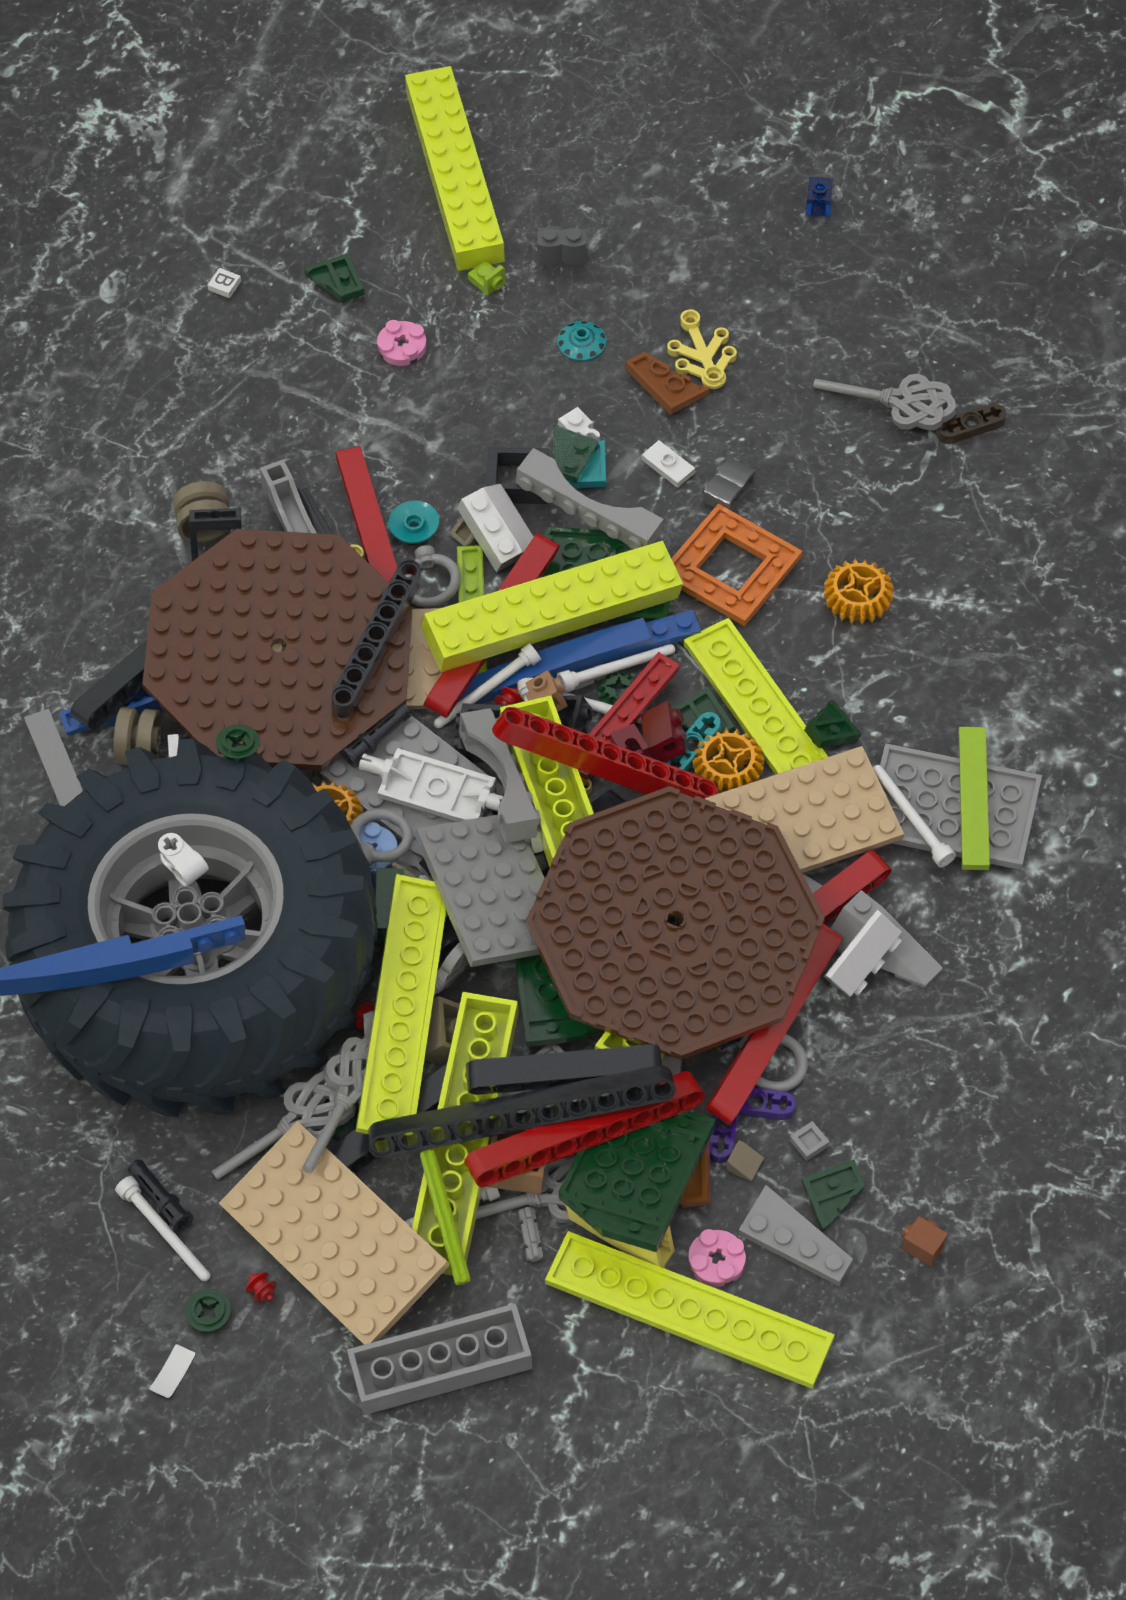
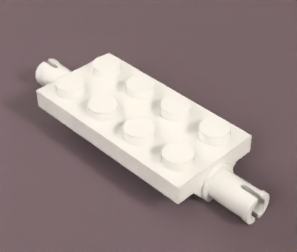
[359,748,504,822]

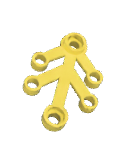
[667,309,737,389]

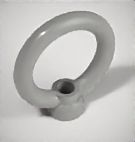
[404,545,461,608]
[350,809,413,866]
[738,1034,808,1092]

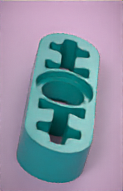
[665,712,722,771]

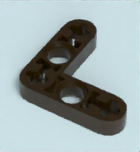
[928,404,1006,444]

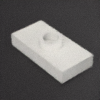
[641,440,695,488]

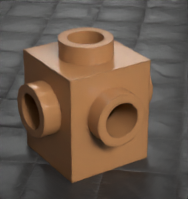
[525,670,567,712]

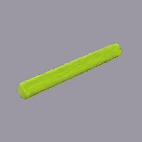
[420,1149,470,1285]

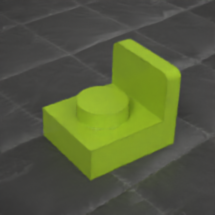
[468,260,506,295]

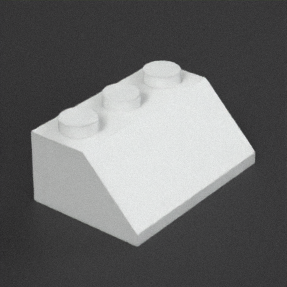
[457,484,533,573]
[824,910,902,997]

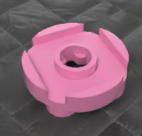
[377,320,427,366]
[688,1229,746,1287]

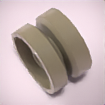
[173,481,231,543]
[114,707,162,766]

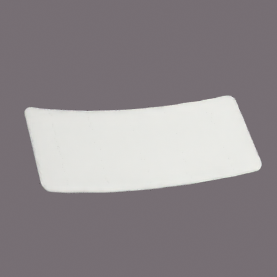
[149,1344,195,1398]

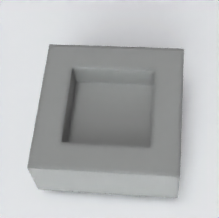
[790,1121,830,1161]

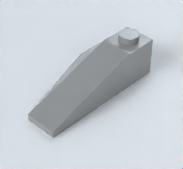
[831,891,943,988]

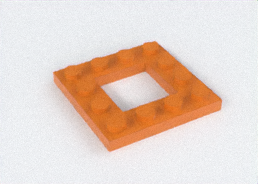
[672,504,803,626]

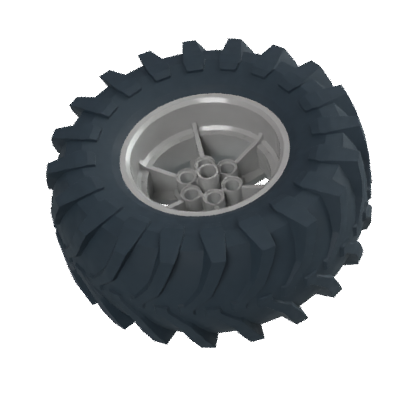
[3,739,378,1117]

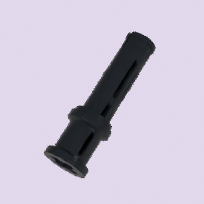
[341,703,412,768]
[128,1159,194,1233]

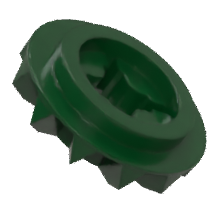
[598,671,634,705]
[216,724,260,762]
[185,1289,231,1334]

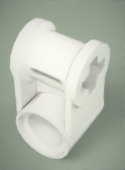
[158,833,209,887]

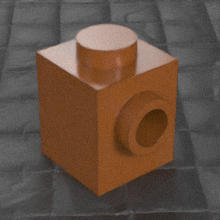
[901,1216,948,1267]

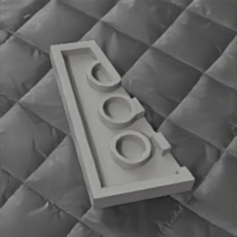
[738,1185,853,1286]

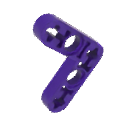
[710,1088,796,1163]

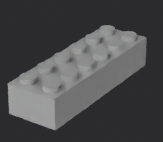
[347,1303,533,1415]

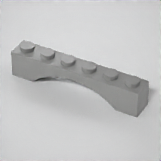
[516,448,664,549]
[260,460,316,533]
[459,708,541,843]

